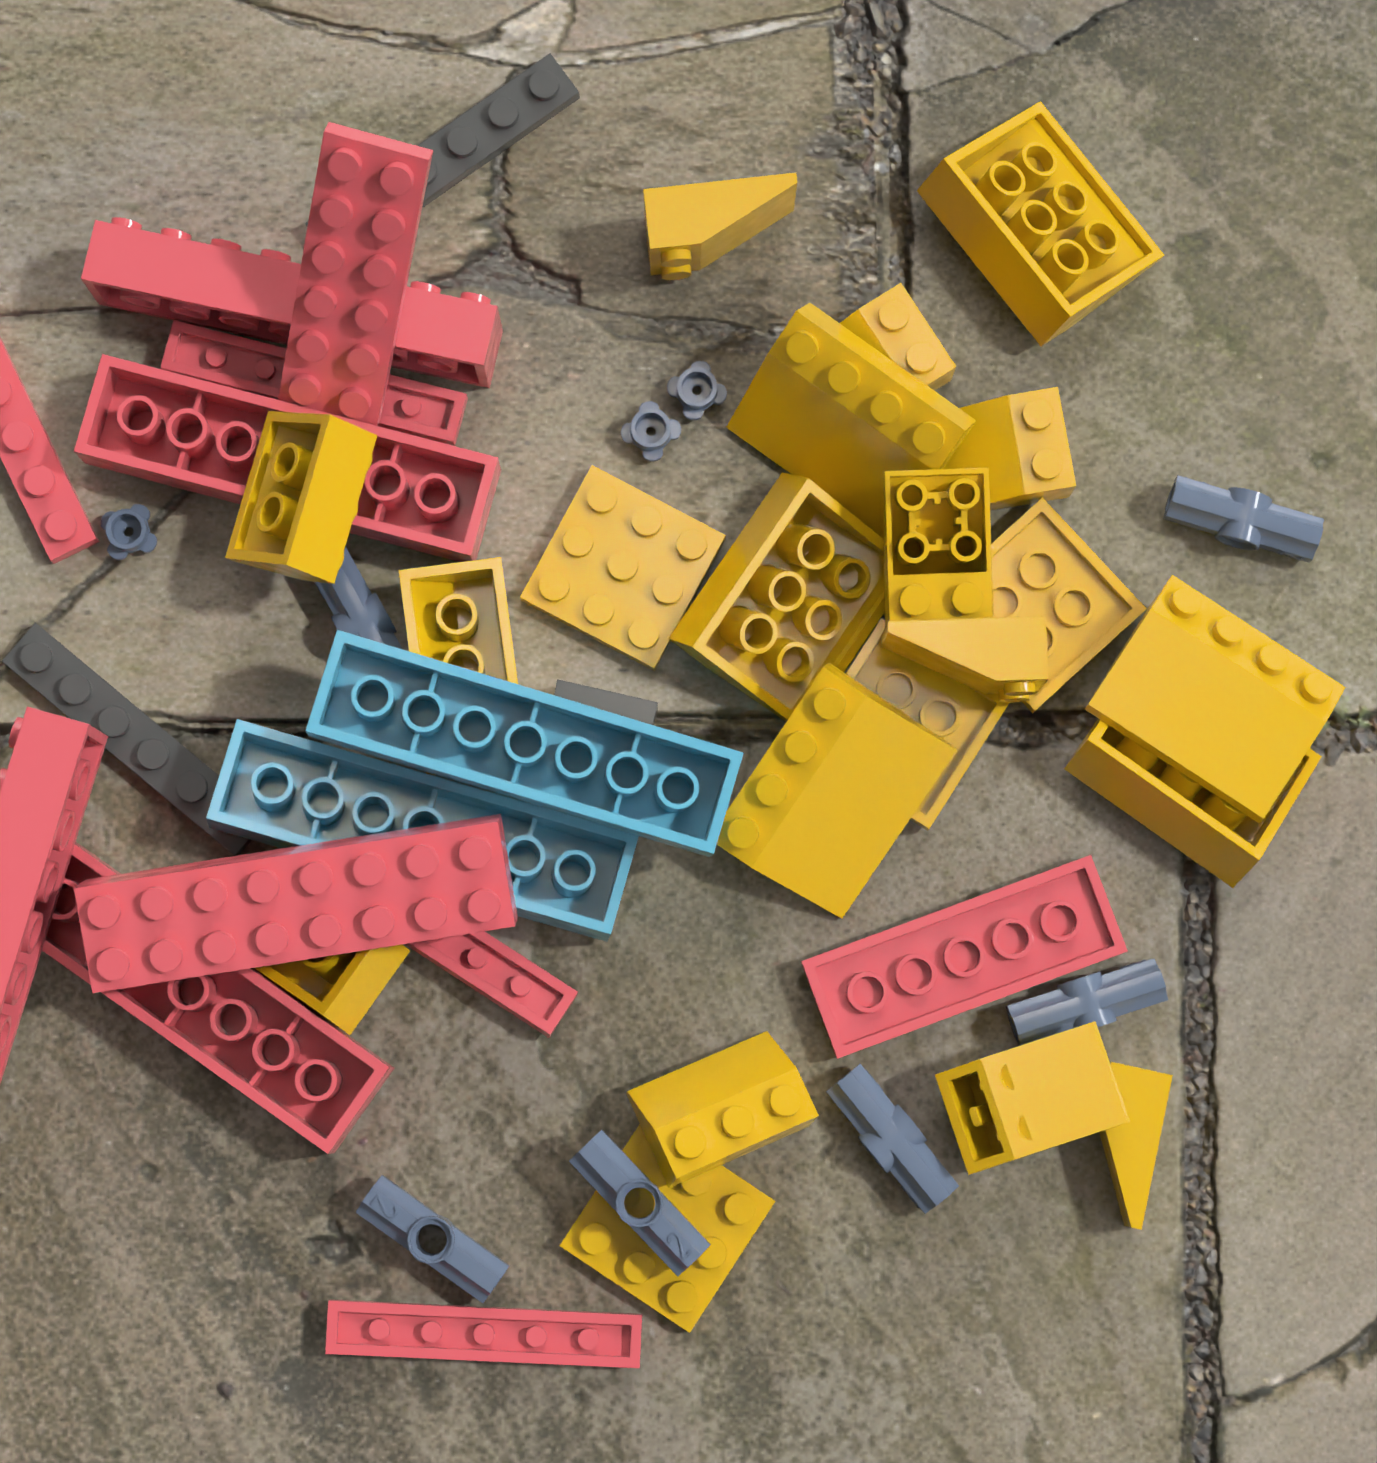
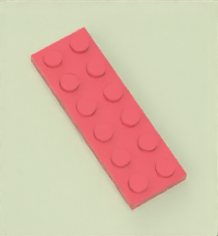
[278,122,433,426]
[801,855,1128,1059]

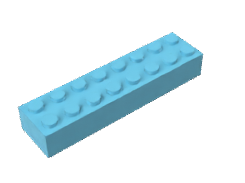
[306,630,744,857]
[206,719,639,942]

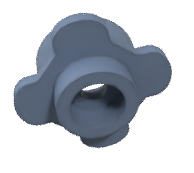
[667,361,727,421]
[621,401,681,462]
[101,504,157,560]

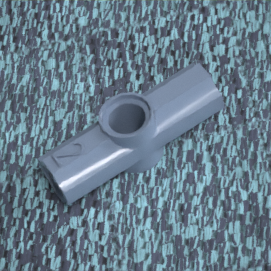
[1163,475,1324,562]
[314,547,404,650]
[1006,958,1168,1046]
[826,1064,959,1214]
[569,1130,711,1277]
[356,1175,510,1303]

